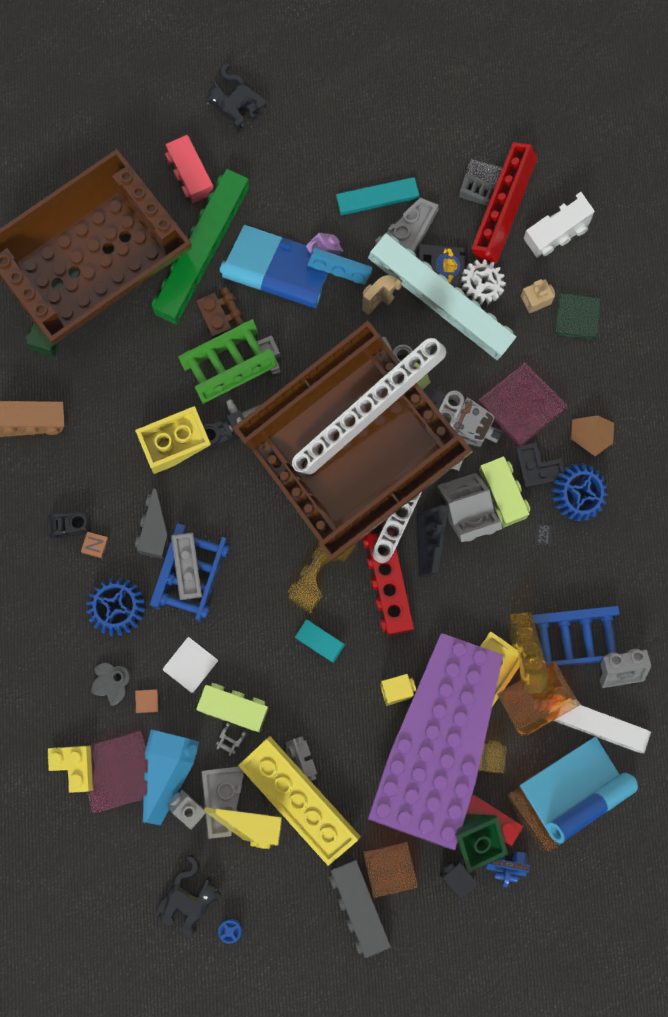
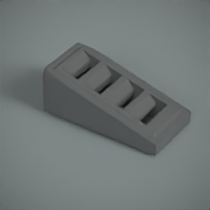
[459,174,496,206]

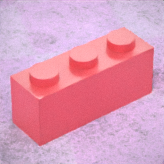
[164,135,214,203]

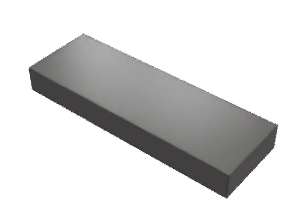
[171,533,202,600]

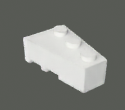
[523,192,595,258]

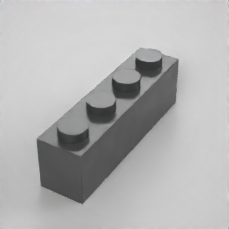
[329,860,391,958]

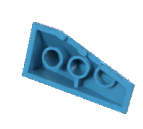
[143,730,199,825]

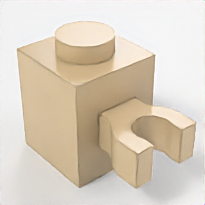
[521,279,555,314]

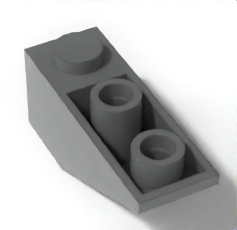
[135,489,170,559]

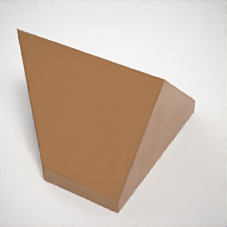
[571,416,614,456]

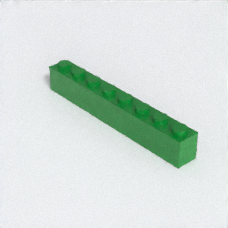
[152,169,250,325]

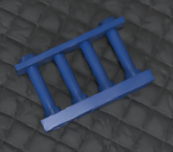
[150,523,230,623]
[529,606,620,672]

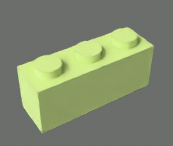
[478,457,530,528]
[196,683,269,733]

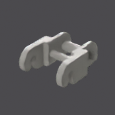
[216,722,247,756]

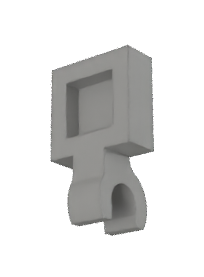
[257,335,281,375]

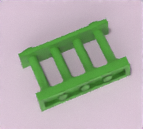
[178,319,277,404]

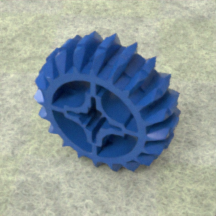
[551,464,609,521]
[86,578,145,636]

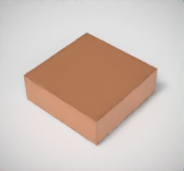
[135,690,159,713]

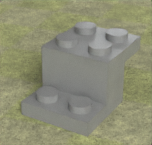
[437,473,502,542]

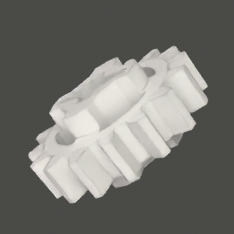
[460,260,506,305]

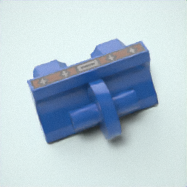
[486,852,530,887]

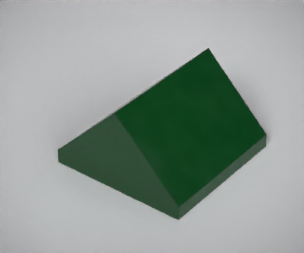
[455,814,508,873]

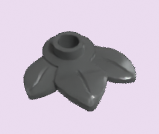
[91,663,130,706]

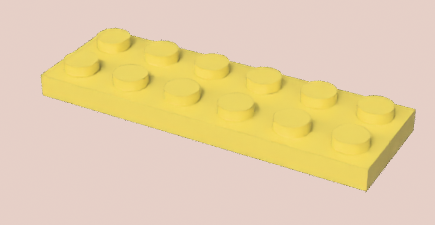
[238,736,361,866]

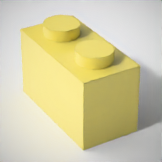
[380,674,416,706]

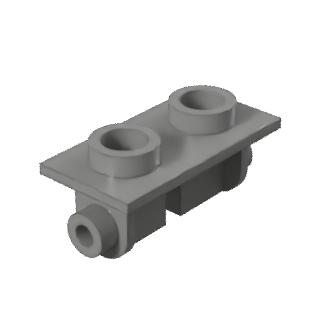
[285,737,317,781]

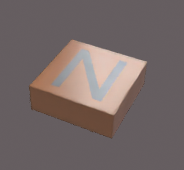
[81,532,109,559]

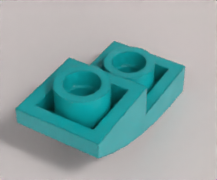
[295,619,345,663]

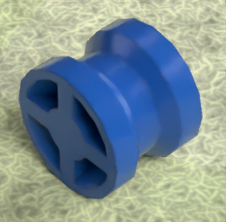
[218,919,242,944]

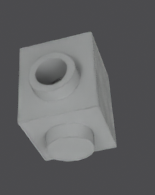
[167,790,205,829]

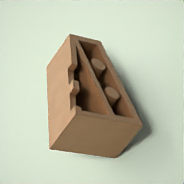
[0,401,64,437]

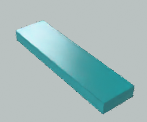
[336,177,419,215]

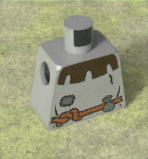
[453,398,502,447]

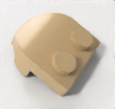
[362,275,402,315]

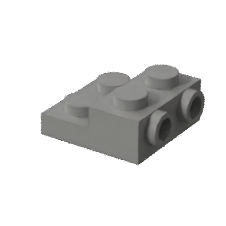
[600,649,651,688]

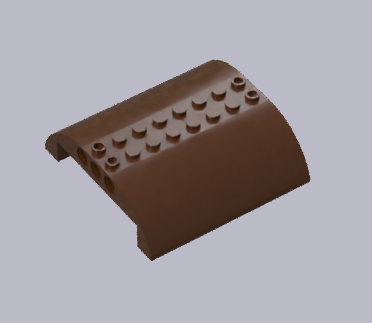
[233,321,473,562]

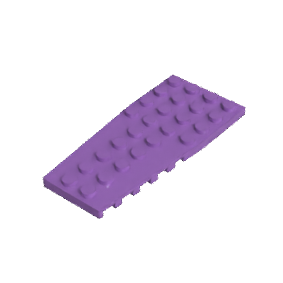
[368,634,503,850]

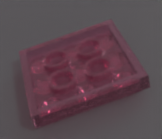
[478,362,568,447]
[87,731,148,814]

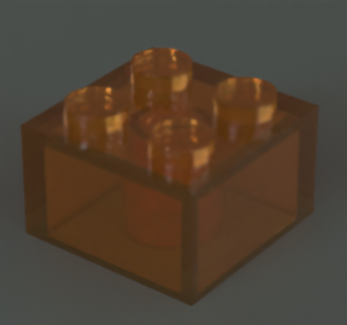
[363,841,418,898]

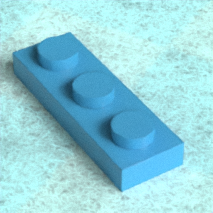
[307,247,372,285]

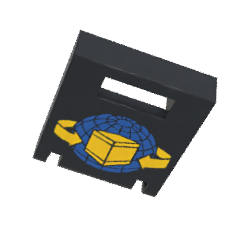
[418,244,467,289]

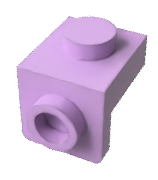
[306,233,343,255]

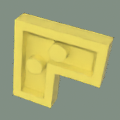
[48,746,93,792]

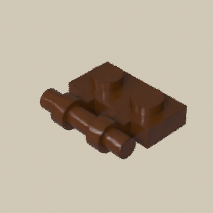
[196,287,244,339]

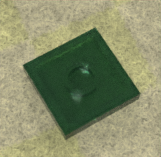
[555,293,601,340]

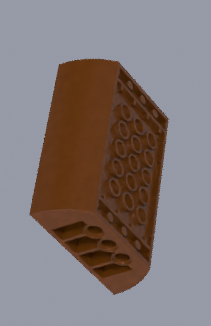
[0,149,192,346]

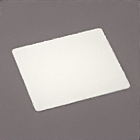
[163,637,218,693]

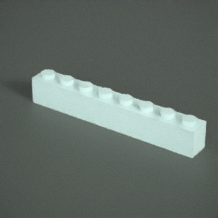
[368,234,516,360]

